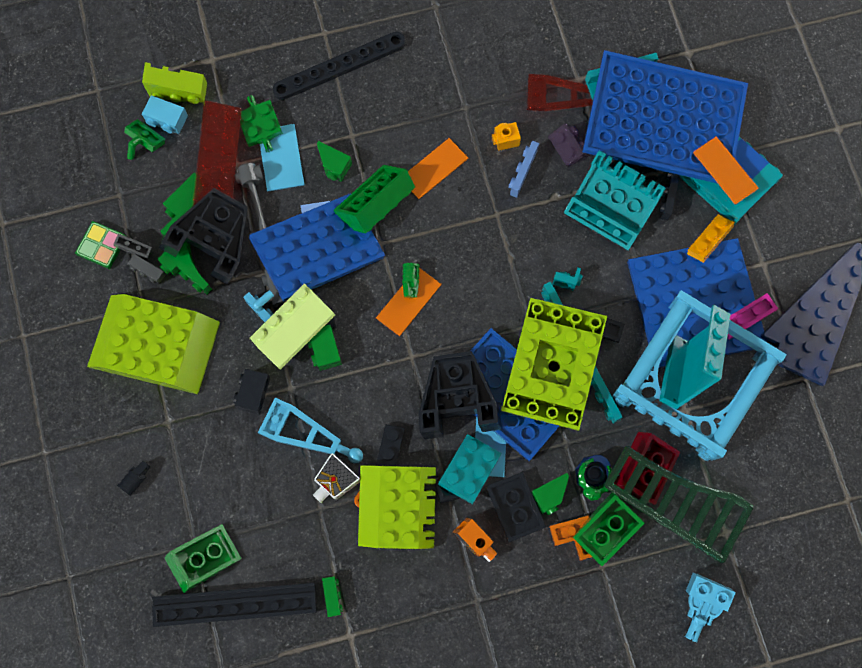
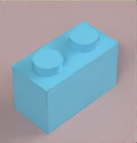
[142,95,188,134]

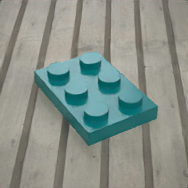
[438,434,502,504]

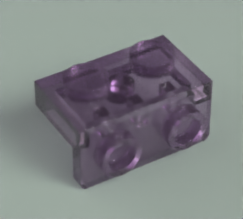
[548,123,590,167]

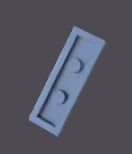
[509,141,539,198]

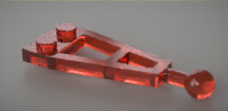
[527,74,593,111]

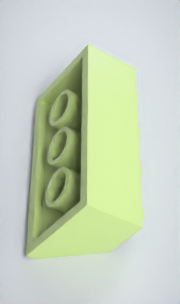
[250,283,335,370]

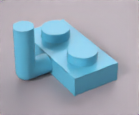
[243,290,274,322]

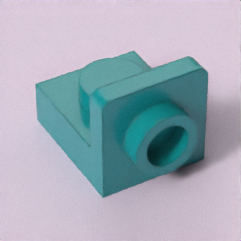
[552,267,583,291]

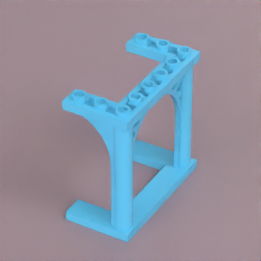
[612,290,787,461]

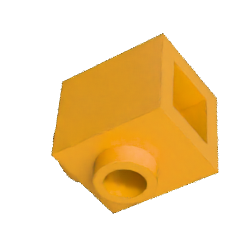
[492,122,521,151]

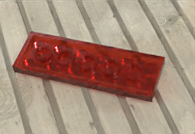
[192,100,242,207]

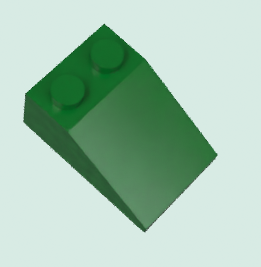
[573,492,644,566]
[165,524,241,593]

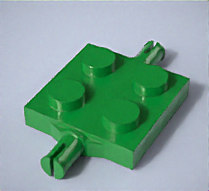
[237,95,283,152]

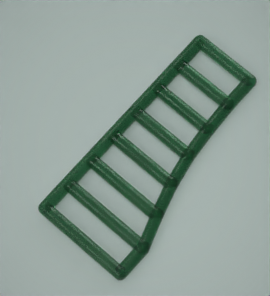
[604,446,754,563]

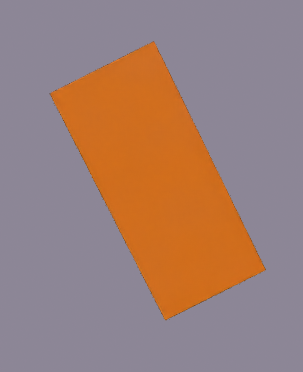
[693,136,759,205]
[408,138,468,199]
[376,268,442,336]

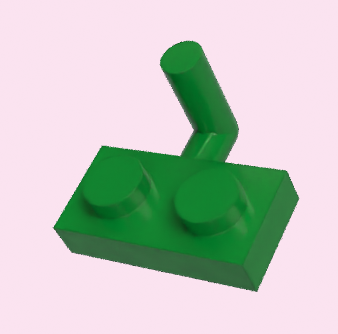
[124,119,165,160]

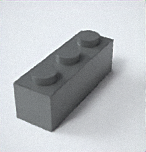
[114,233,152,260]
[128,254,166,284]

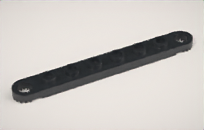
[273,32,405,100]

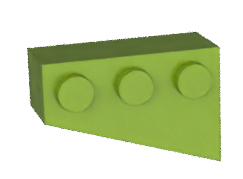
[142,62,207,104]

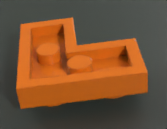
[549,516,592,560]

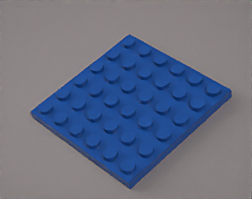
[627,238,767,368]

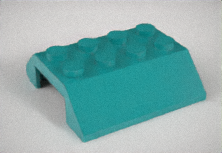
[564,150,666,250]

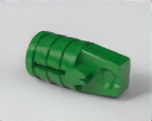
[402,263,420,299]

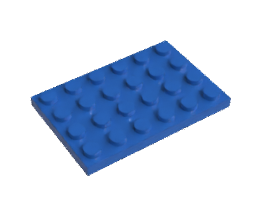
[249,193,385,302]
[471,328,560,461]

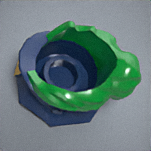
[575,455,614,501]

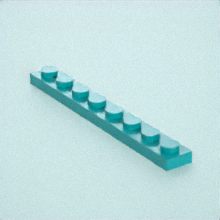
[541,282,623,424]

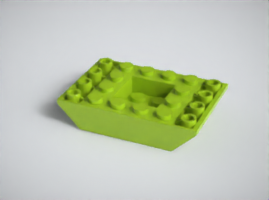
[501,298,607,431]

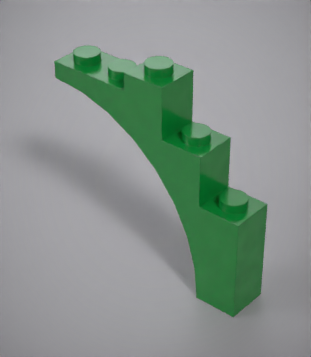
[158,172,212,295]

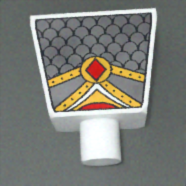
[313,453,360,503]

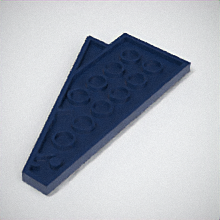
[761,242,862,386]

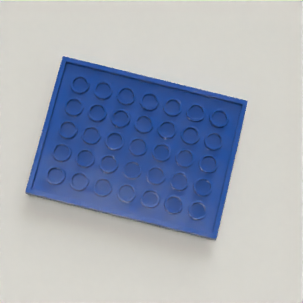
[582,50,748,184]

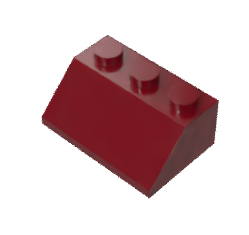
[613,432,680,505]

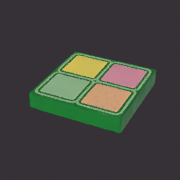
[75,221,127,269]

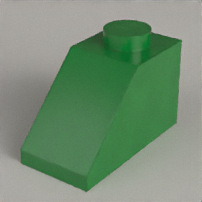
[317,141,352,182]
[531,473,569,515]

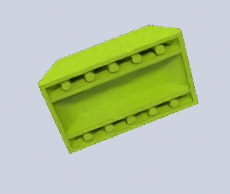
[87,294,220,394]

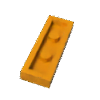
[687,214,734,263]

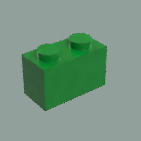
[308,325,342,371]

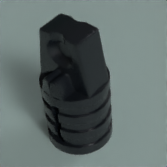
[117,461,150,496]

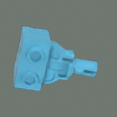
[685,572,736,642]

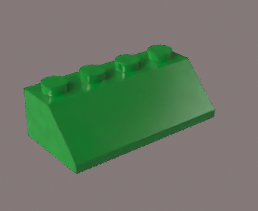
[333,165,415,234]

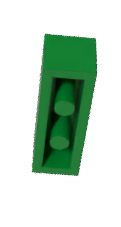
[322,576,343,617]

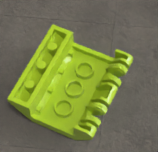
[358,466,436,549]

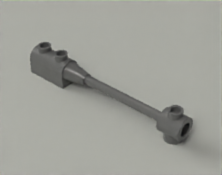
[235,163,286,307]

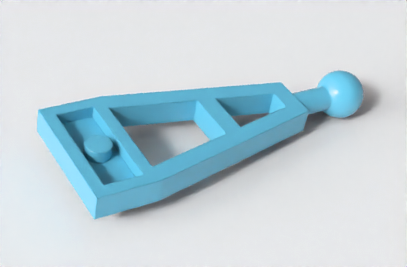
[258,398,363,463]

